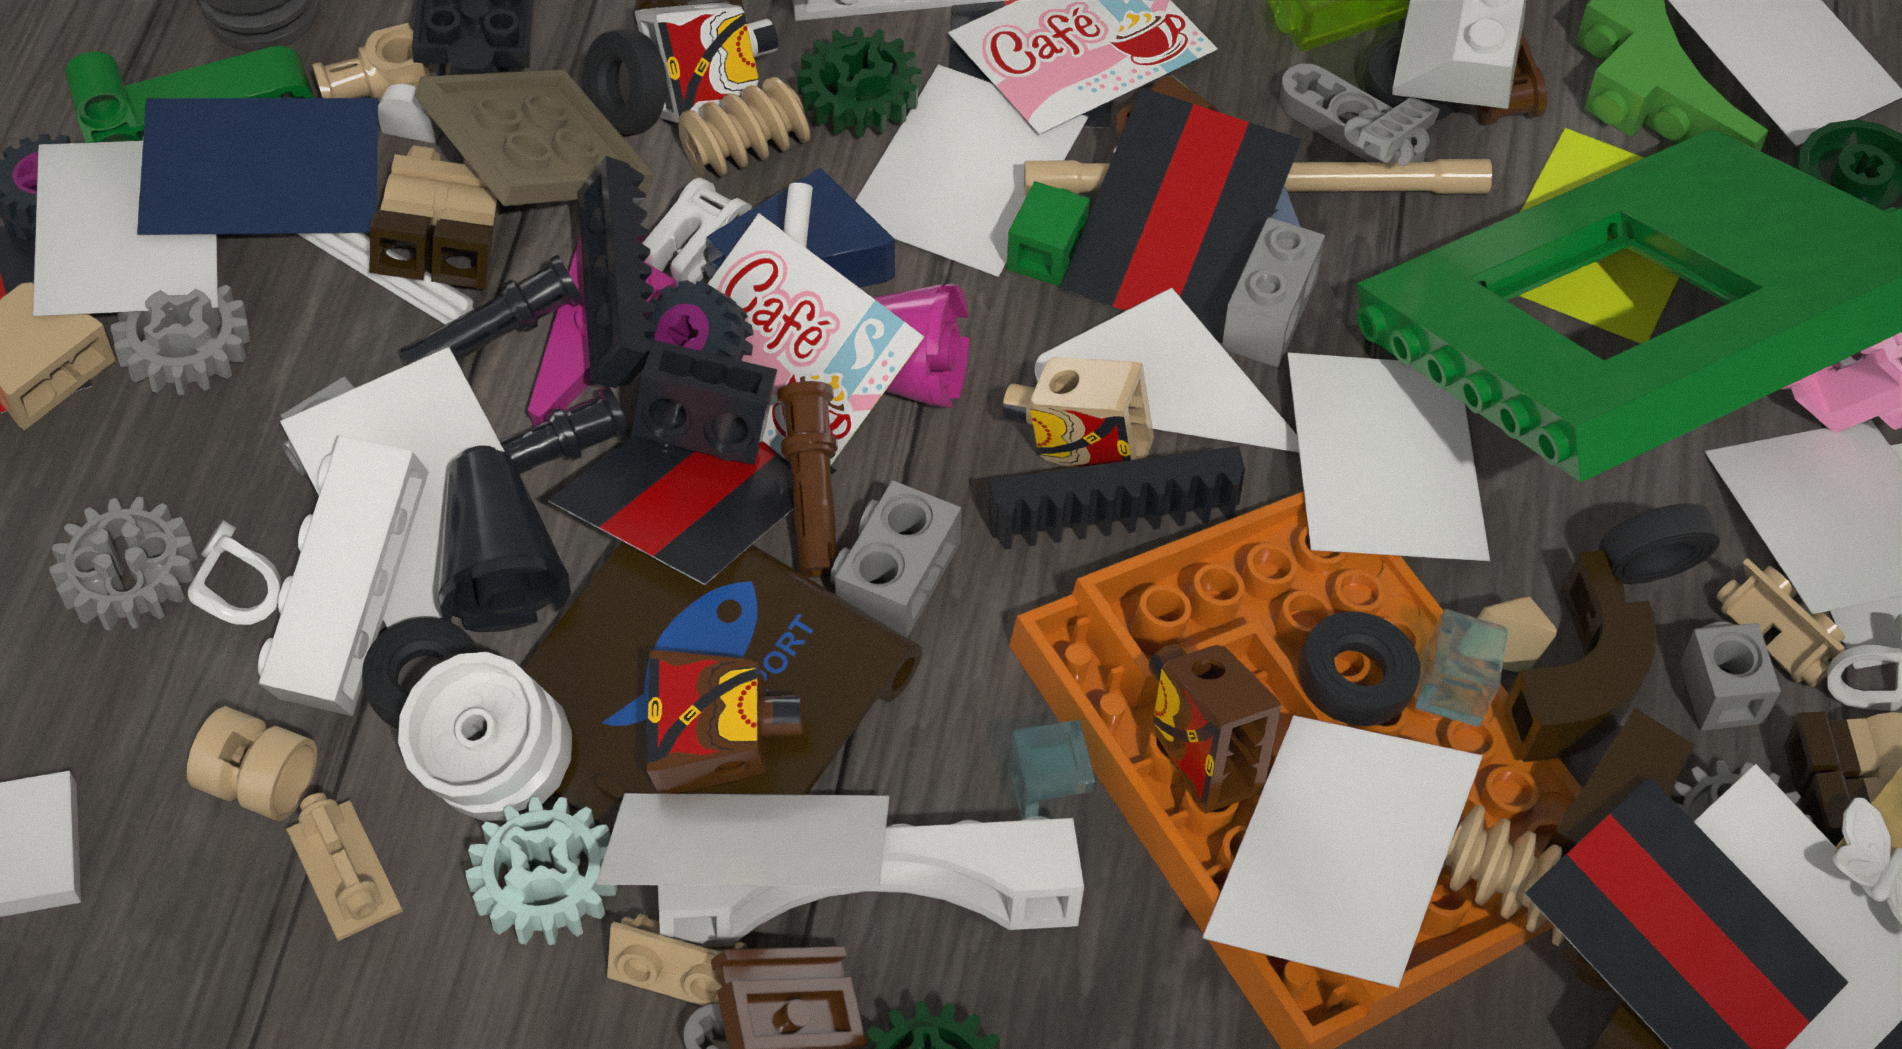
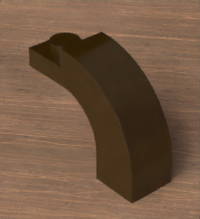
[1503,550,1656,762]

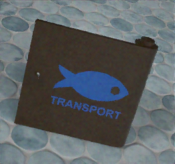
[522,541,922,834]

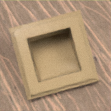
[1455,596,1557,672]

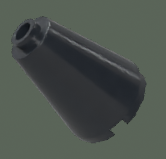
[438,445,571,632]

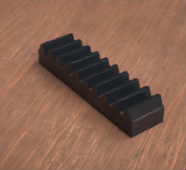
[577,156,657,389]
[988,446,1245,550]

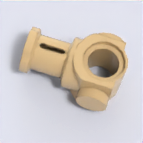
[312,23,431,103]

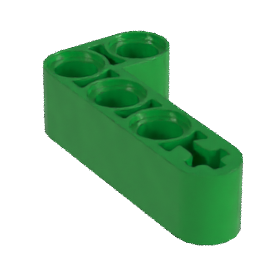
[65,46,314,143]

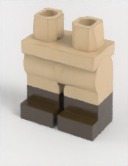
[369,145,500,289]
[1784,711,1902,847]

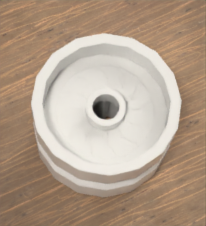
[398,652,572,822]

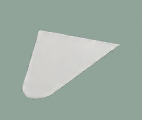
[1035,288,1299,453]

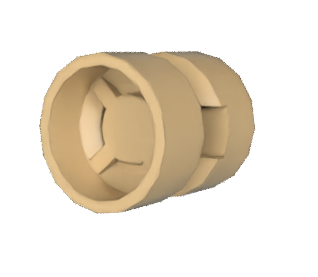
[187,706,317,821]

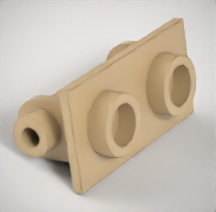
[1716,558,1845,687]
[286,793,403,941]
[607,913,747,1006]

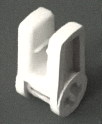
[642,177,753,288]

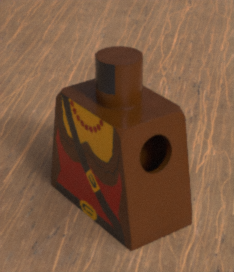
[1149,644,1282,814]
[647,650,805,794]

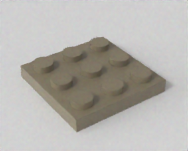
[414,70,655,206]

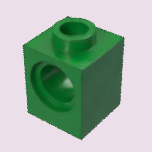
[1007,181,1090,287]

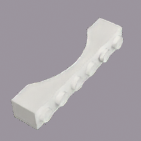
[658,816,1084,948]

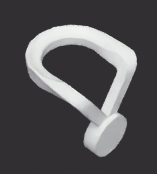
[188,520,281,625]
[1827,614,1902,711]

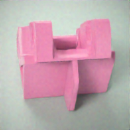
[1782,332,1902,432]

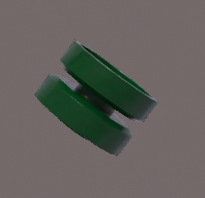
[1793,119,1902,211]

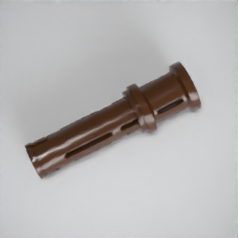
[777,381,838,578]

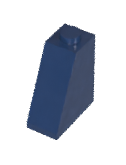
[706,167,895,288]

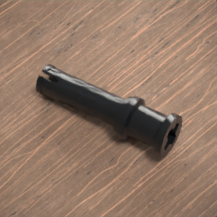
[399,254,584,365]
[499,386,630,474]

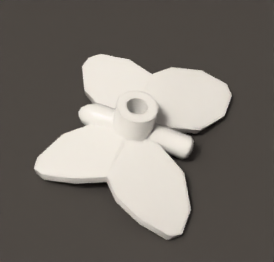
[1832,798,1902,924]

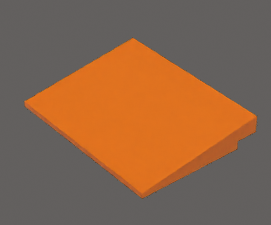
[1009,491,1583,1049]

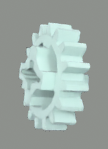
[466,796,618,945]

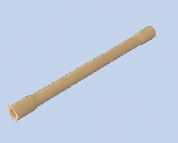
[1024,159,1492,196]

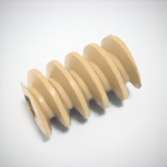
[678,77,810,179]
[1441,804,1565,947]

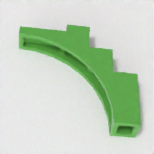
[1576,0,1768,151]

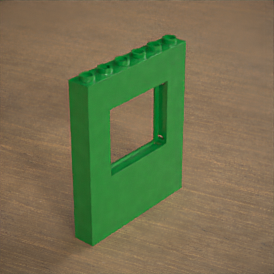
[1357,128,1902,483]

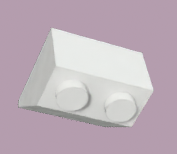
[1392,0,1526,109]

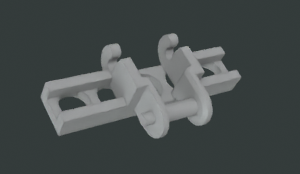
[1344,97,1440,166]

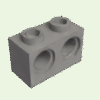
[1222,217,1325,368]
[830,480,962,638]

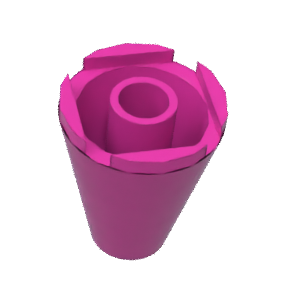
[872,284,969,408]

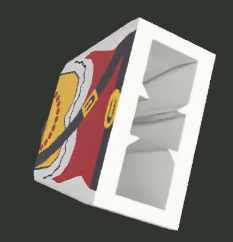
[634,3,778,123]

